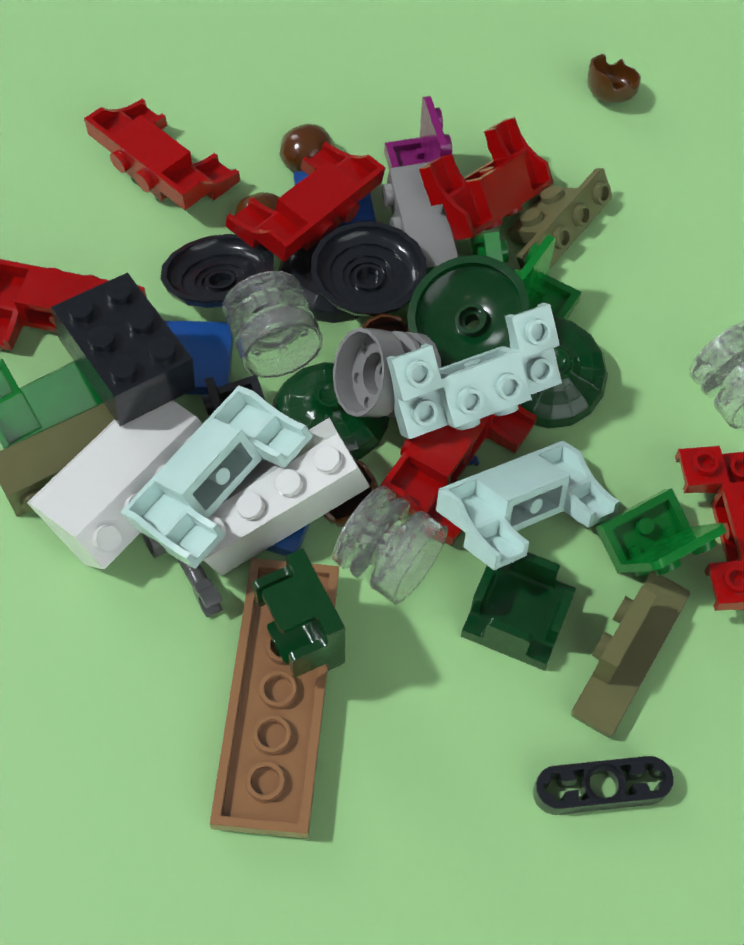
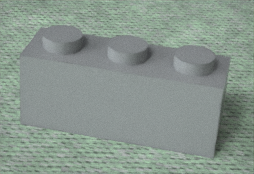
[382,162,458,274]

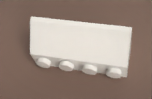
[27,400,203,570]
[203,418,370,576]

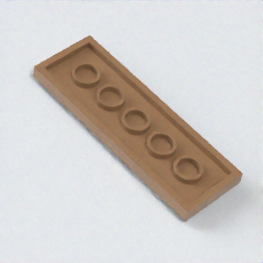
[210,558,339,839]

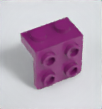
[384,96,452,168]

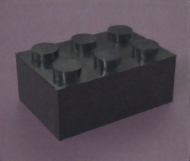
[51,272,195,426]

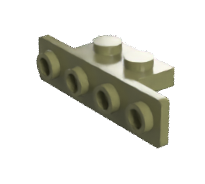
[508,168,613,270]
[571,572,690,738]

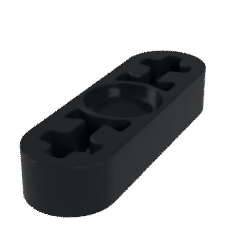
[533,756,674,815]

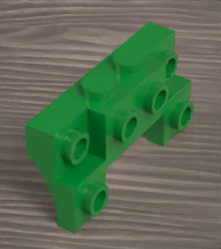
[0,359,103,449]

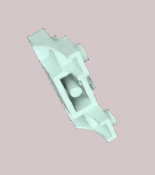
[386,303,562,439]
[121,386,313,569]
[436,441,620,570]

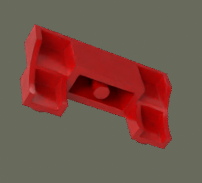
[84,98,240,210]
[419,117,554,240]
[225,141,386,262]
[0,259,147,351]
[380,405,537,546]
[675,446,744,611]

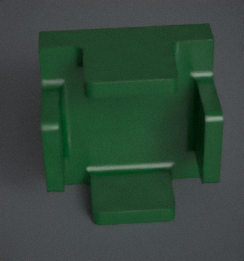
[253,548,345,677]
[461,552,576,671]

